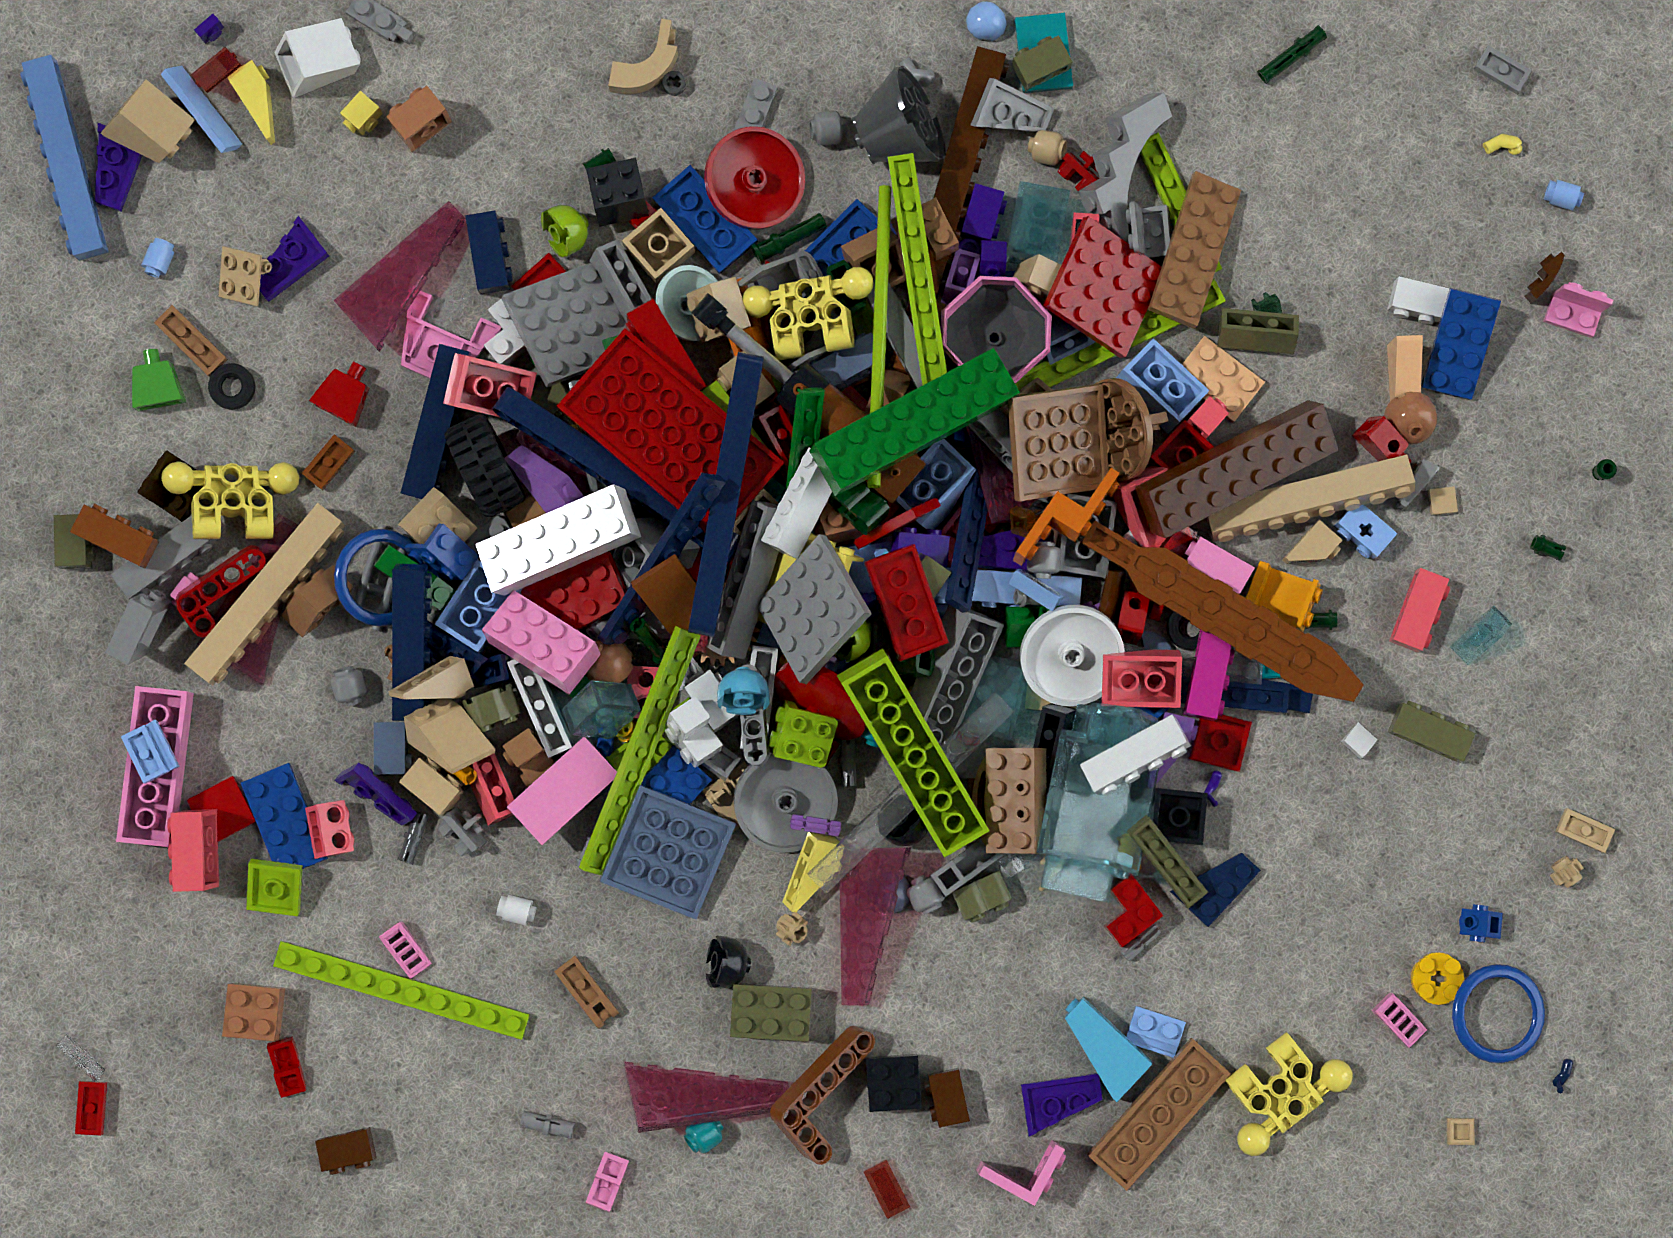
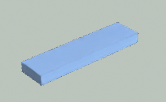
[161,65,242,153]

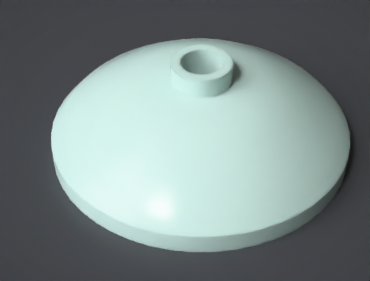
[656,265,718,342]

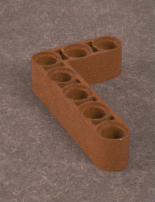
[770,1026,875,1165]

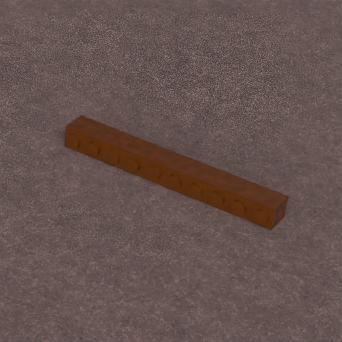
[907,46,1009,299]

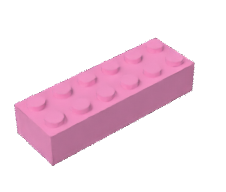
[116,686,194,847]

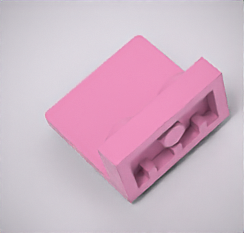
[1543,282,1613,338]

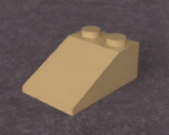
[404,698,495,774]

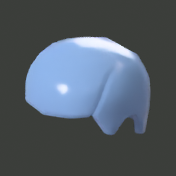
[966,1,1007,41]

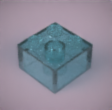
[562,680,641,739]

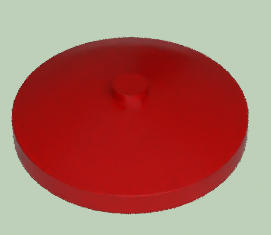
[704,126,805,230]
[774,662,867,740]

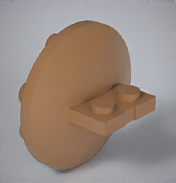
[1095,378,1169,482]

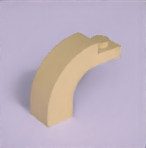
[608,19,678,94]

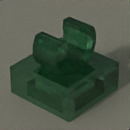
[1251,292,1282,313]

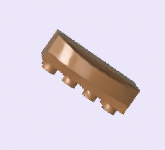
[972,748,1047,854]

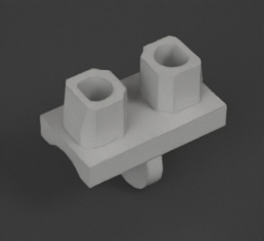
[438,807,487,856]

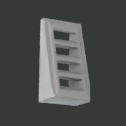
[1396,459,1440,510]

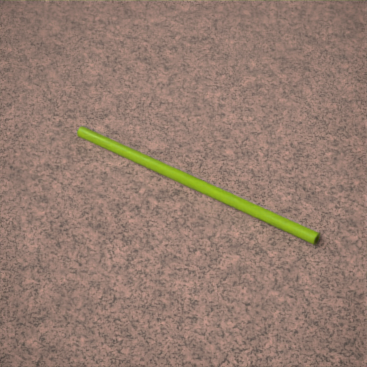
[867,185,892,488]

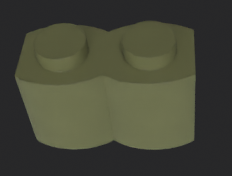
[952,870,1012,923]

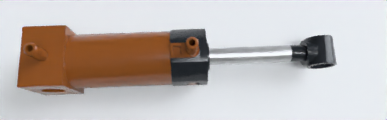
[691,293,926,504]

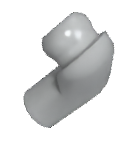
[899,58,936,86]

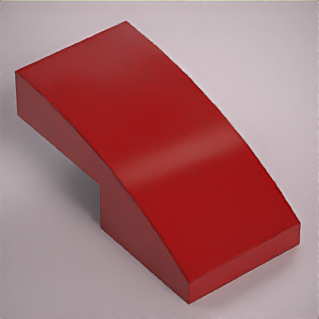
[267,1036,307,1098]

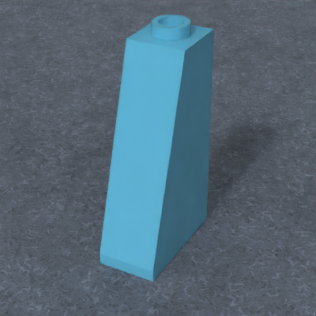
[1065,997,1152,1102]

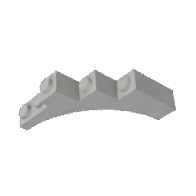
[1079,92,1172,244]

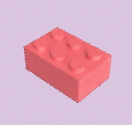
[443,353,537,417]
[167,809,219,892]

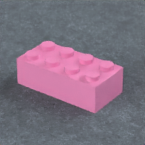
[482,590,601,694]

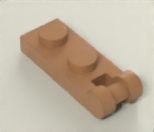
[554,955,620,1029]

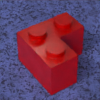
[1104,874,1163,947]

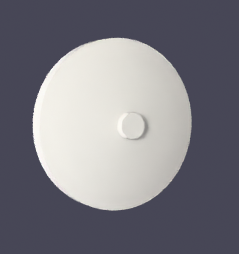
[1020,605,1125,706]

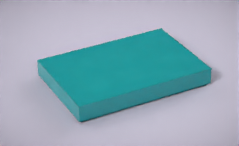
[1014,12,1073,93]

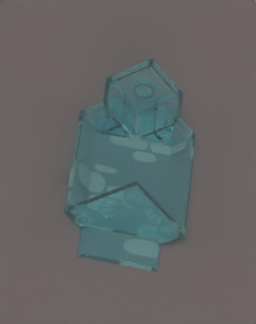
[1036,702,1159,903]

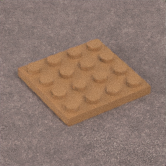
[1008,384,1109,502]

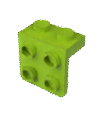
[768,700,838,768]

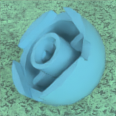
[717,667,770,715]

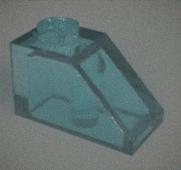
[1450,606,1512,665]

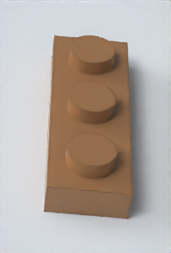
[154,305,228,377]

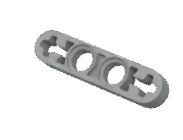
[740,664,770,766]

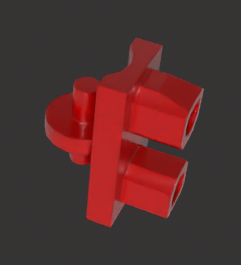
[1057,151,1099,191]

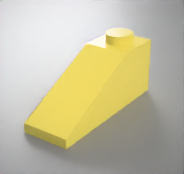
[226,60,275,145]
[782,832,845,913]

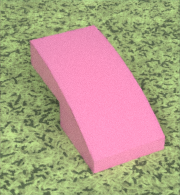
[585,1152,629,1213]

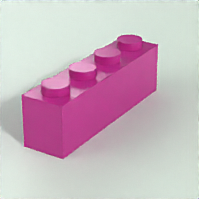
[1183,630,1235,721]

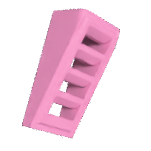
[379,921,432,979]
[1372,992,1427,1048]

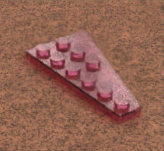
[840,847,911,1005]

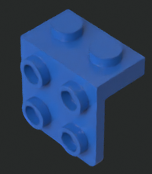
[404,524,480,581]

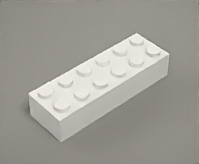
[476,484,641,596]

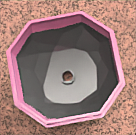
[941,276,1052,384]

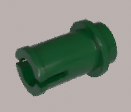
[582,148,616,169]
[1592,459,1617,480]
[1530,534,1566,561]
[1305,610,1338,630]

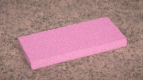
[507,736,617,846]

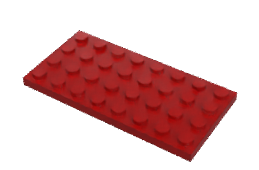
[557,328,785,533]

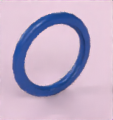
[334,529,415,627]
[1452,964,1545,1063]

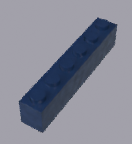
[400,344,471,499]
[392,563,432,721]

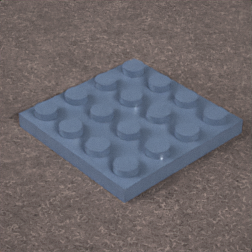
[600,785,736,919]

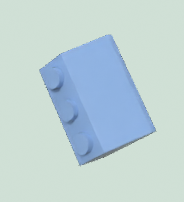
[1116,339,1209,434]

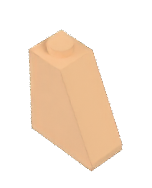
[1387,335,1423,401]

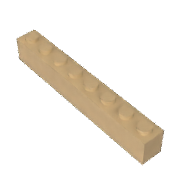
[1207,455,1415,542]
[184,503,345,686]

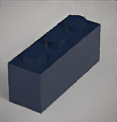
[465,210,513,295]

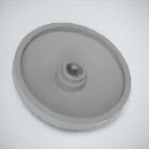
[734,752,838,853]

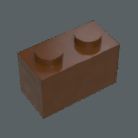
[924,1068,970,1128]
[315,1127,377,1175]

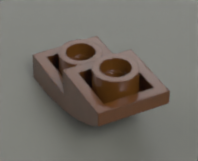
[1524,251,1565,304]

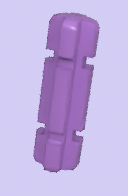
[790,814,841,836]

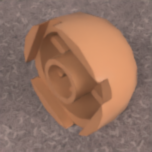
[1384,392,1437,444]
[585,640,635,690]

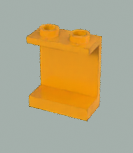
[1246,561,1323,632]

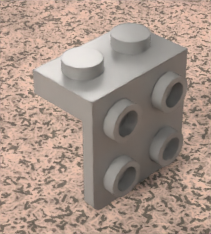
[1126,201,1171,260]

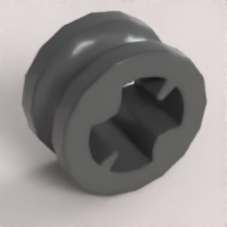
[663,71,686,96]

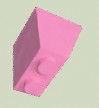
[1185,537,1255,594]

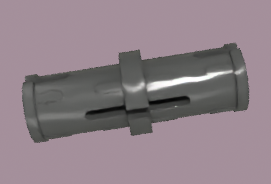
[397,810,430,865]

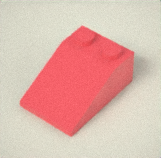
[1113,465,1191,550]
[1101,650,1182,708]

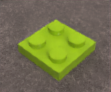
[246,859,303,917]

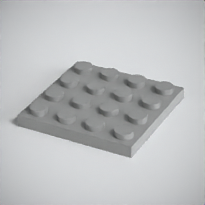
[502,263,626,388]
[759,534,871,684]

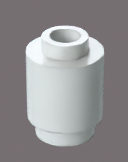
[496,895,537,926]

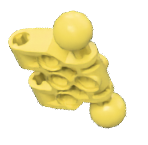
[742,267,874,361]
[161,462,300,539]
[1225,1032,1353,1156]

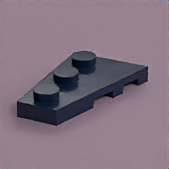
[427,620,488,680]
[1169,853,1261,927]

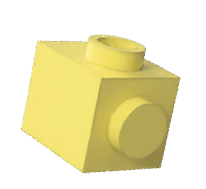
[340,91,383,136]

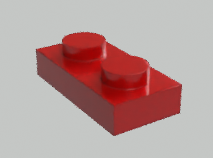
[75,1081,107,1136]

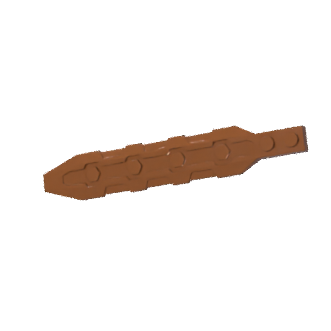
[1081,521,1364,702]

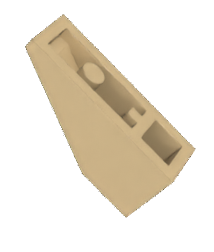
[388,656,474,699]

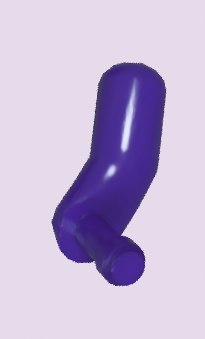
[1204,770,1222,807]

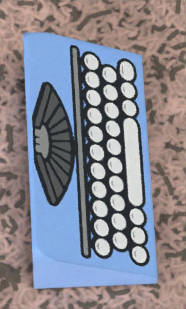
[1009,569,1064,611]

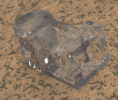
[996,851,1049,879]

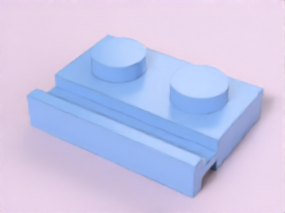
[121,720,180,784]
[1126,1006,1186,1058]

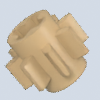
[1549,856,1584,888]
[776,912,808,946]

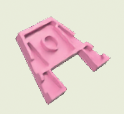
[401,286,502,379]

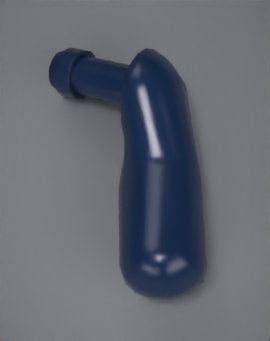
[1553,1059,1573,1094]

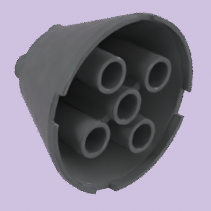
[852,66,946,164]

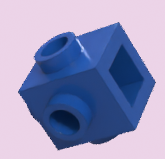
[1459,904,1503,942]

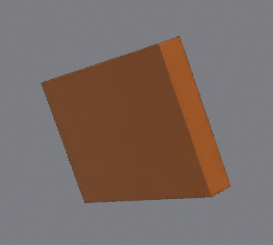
[631,554,697,636]

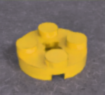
[1411,952,1464,1005]

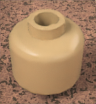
[1028,130,1067,165]

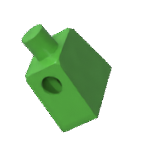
[132,349,186,411]

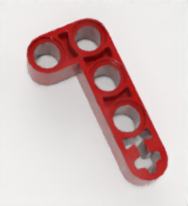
[175,545,266,637]

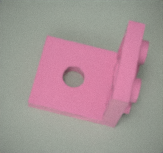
[976,1140,1066,1206]

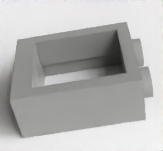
[105,590,172,665]

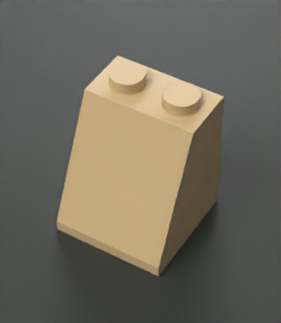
[101,79,195,163]

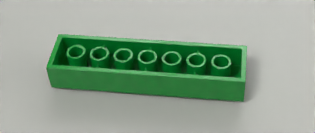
[809,348,1020,497]

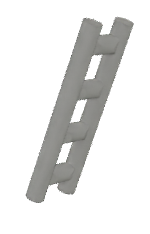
[347,524,412,632]

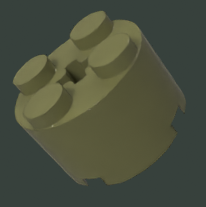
[462,683,521,732]

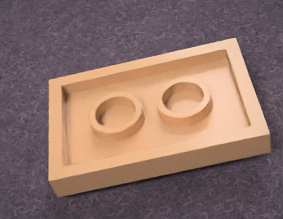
[1182,336,1265,423]

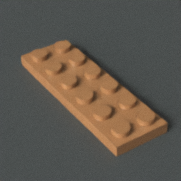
[1148,171,1241,329]
[1087,1038,1231,1191]

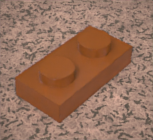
[301,434,356,491]

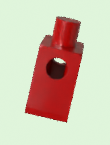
[309,361,370,427]
[1351,416,1411,463]
[1114,581,1150,645]

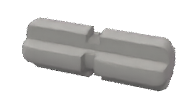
[1121,924,1161,961]

